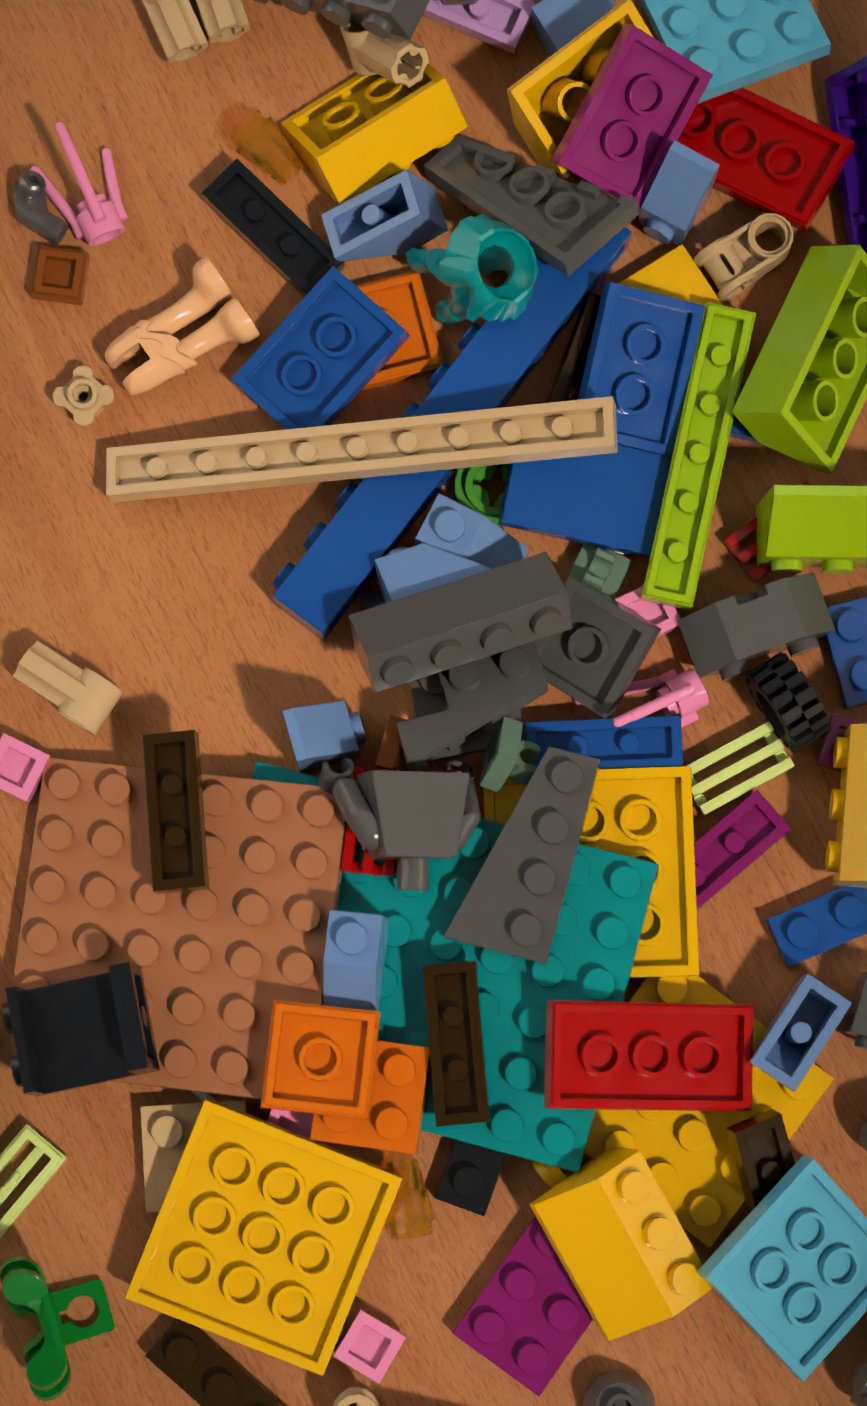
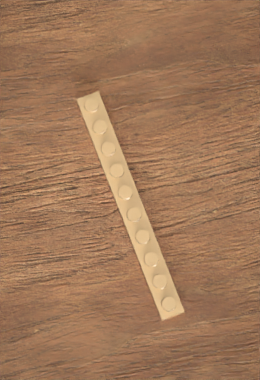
[106,396,618,503]

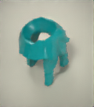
[406,213,539,326]

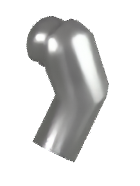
[13,171,69,246]

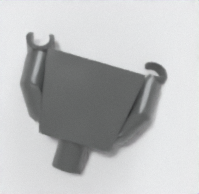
[318,758,481,891]

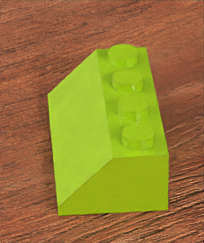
[732,245,867,473]
[756,485,867,575]

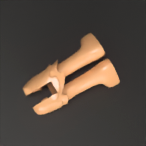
[104,256,260,395]

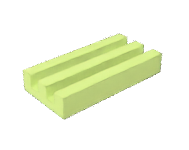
[687,721,795,817]
[0,1124,68,1239]

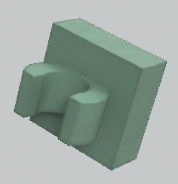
[564,544,632,599]
[479,716,541,792]

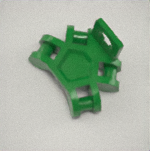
[0,1256,115,1401]

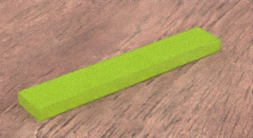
[641,302,756,611]

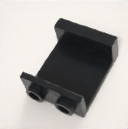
[2,962,160,1097]

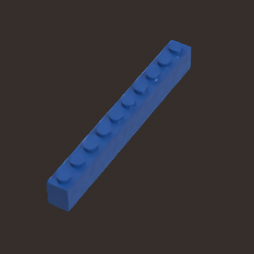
[272,227,632,641]

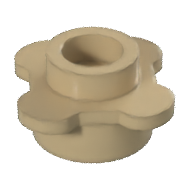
[53,366,114,427]

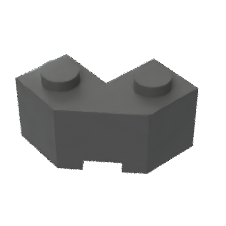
[677,572,836,681]

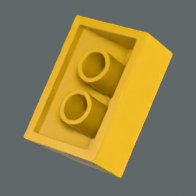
[507,0,654,174]
[280,64,468,205]
[825,723,867,888]
[529,1147,712,1341]

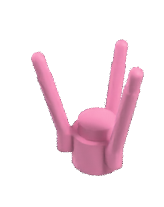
[30,121,128,246]
[574,668,709,728]

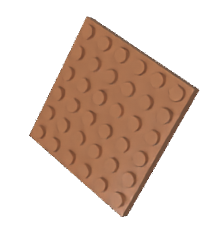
[0,758,347,1100]

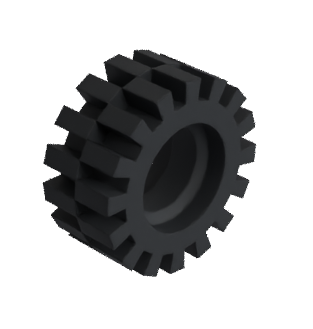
[745,652,832,753]

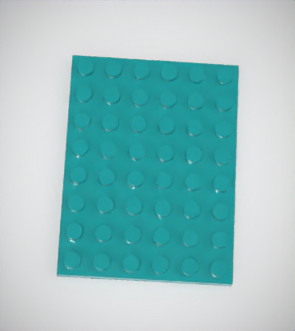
[252,761,659,1173]

